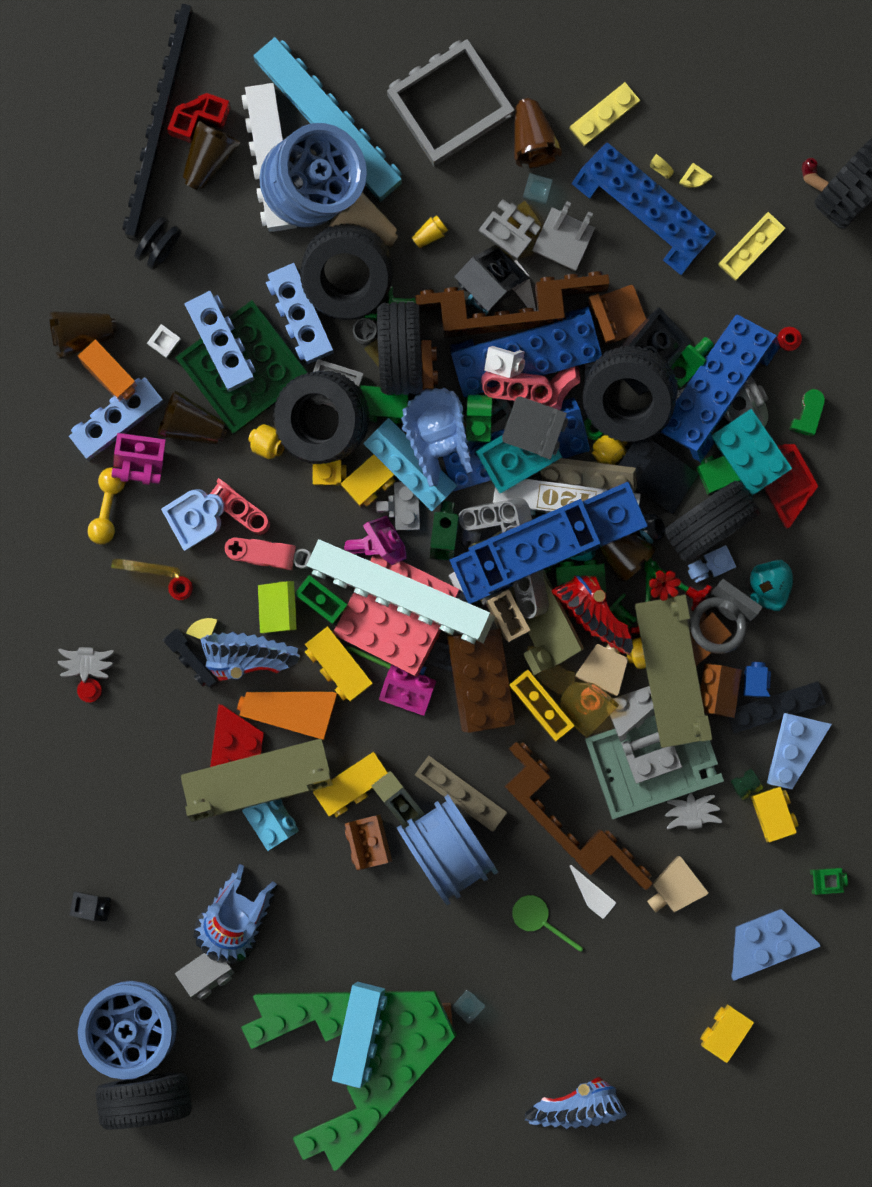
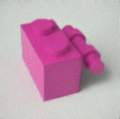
[111,433,166,485]

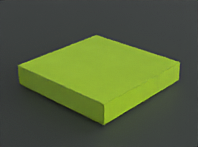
[258,581,296,633]

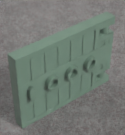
[585,715,724,819]

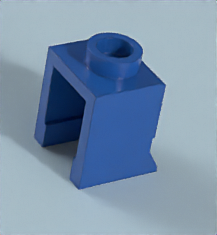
[743,662,771,697]

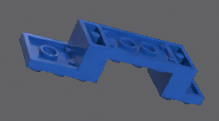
[450,482,648,604]

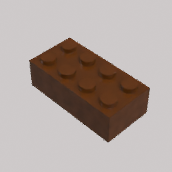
[447,628,515,733]

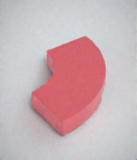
[542,366,580,410]

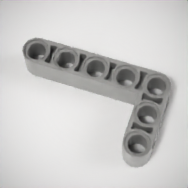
[458,498,549,619]

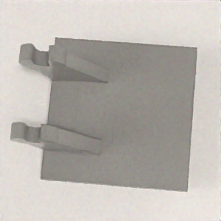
[532,201,595,271]

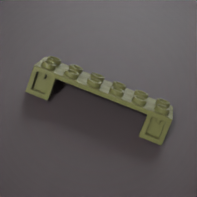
[469,530,584,675]
[635,595,712,748]
[181,739,333,822]

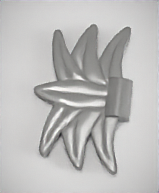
[58,647,114,683]
[665,793,722,830]

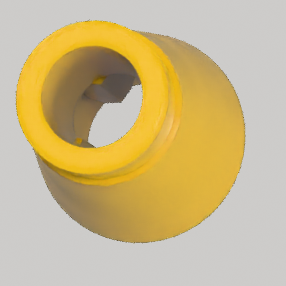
[412,215,448,248]

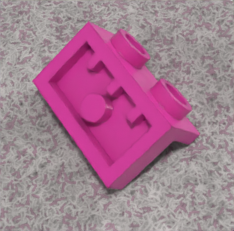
[379,665,436,716]

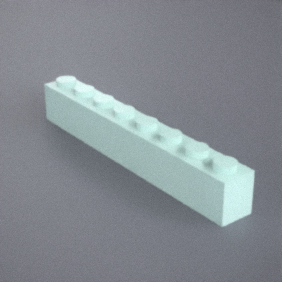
[306,539,495,644]

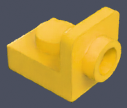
[313,459,346,485]

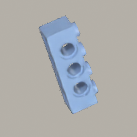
[266,263,334,365]
[184,291,256,392]
[69,377,165,461]

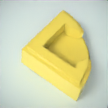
[650,154,674,179]
[679,163,713,188]
[186,618,218,639]

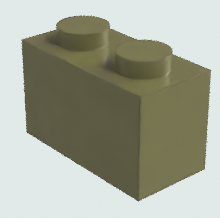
[371,771,424,828]

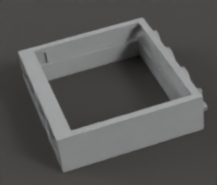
[387,39,514,166]

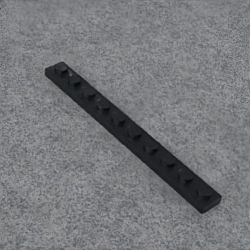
[122,3,193,240]

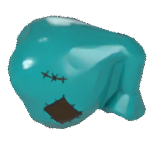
[750,560,793,611]

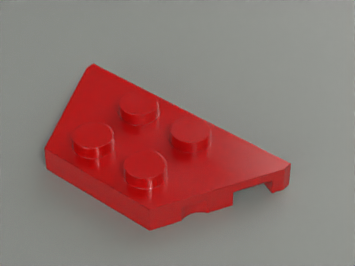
[763,444,818,529]
[210,704,264,767]

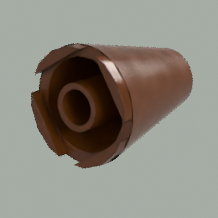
[514,98,562,168]

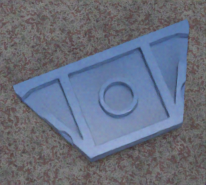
[731,909,820,981]

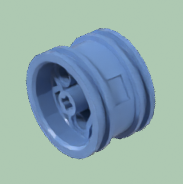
[259,123,367,227]
[397,795,498,905]
[78,981,177,1079]

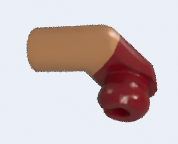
[801,158,829,192]

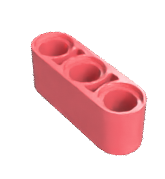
[481,371,552,404]

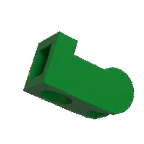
[789,389,825,437]

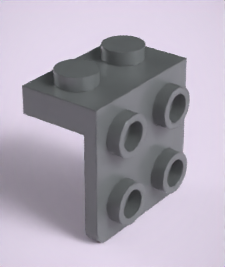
[502,396,568,459]

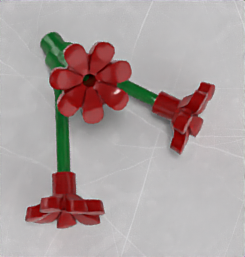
[630,558,712,634]

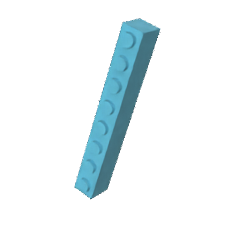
[253,37,402,202]

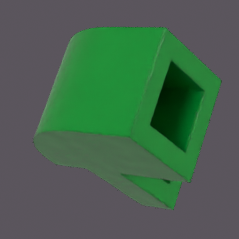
[466,394,492,443]

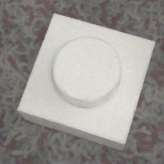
[147,324,181,358]

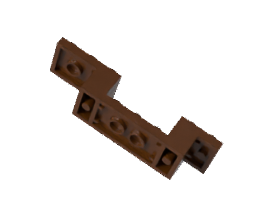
[416,271,609,338]
[504,742,653,890]

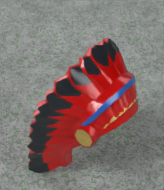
[551,575,633,655]

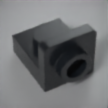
[69,892,111,921]

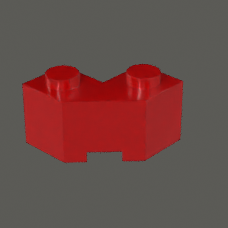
[167,93,231,143]

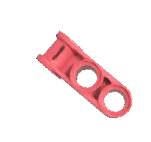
[210,478,270,535]
[225,538,296,570]

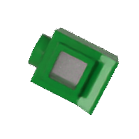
[810,868,848,895]

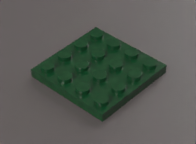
[175,300,307,435]

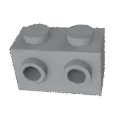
[175,953,235,1001]

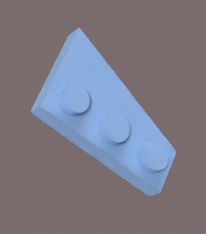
[767,713,832,789]

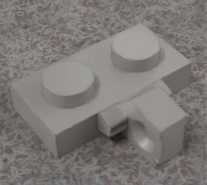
[376,482,420,531]

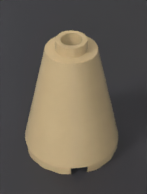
[329,192,398,247]

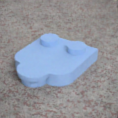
[161,489,224,551]

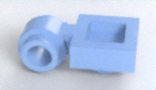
[688,545,736,583]

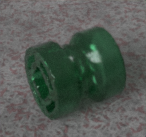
[730,768,763,801]

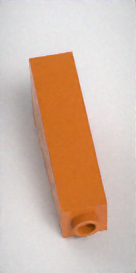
[237,692,338,740]

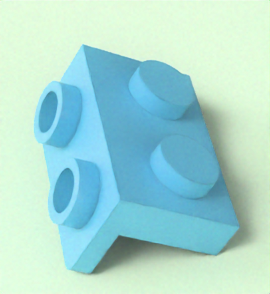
[242,799,299,851]

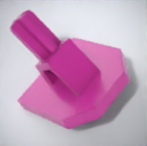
[344,515,407,565]

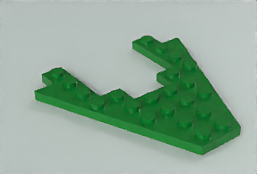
[241,991,457,1171]

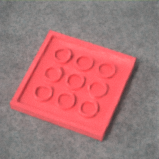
[333,554,461,677]

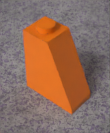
[78,339,137,402]

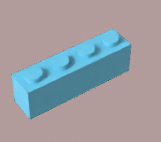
[363,418,457,511]
[332,982,387,1088]

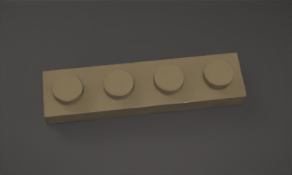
[541,458,637,493]
[415,756,507,832]

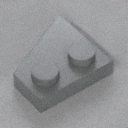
[605,686,654,742]

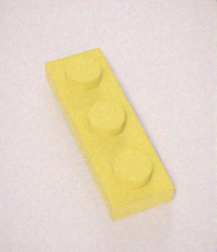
[569,82,640,147]
[718,212,785,281]

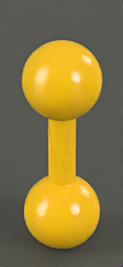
[87,467,125,545]

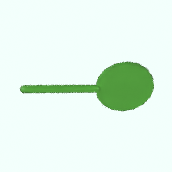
[512,895,583,952]

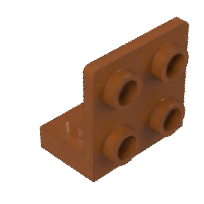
[588,285,646,346]

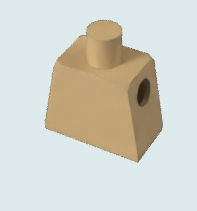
[487,589,530,642]
[575,644,628,696]
[647,856,708,913]

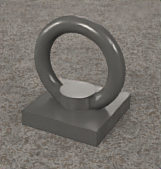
[690,579,762,654]

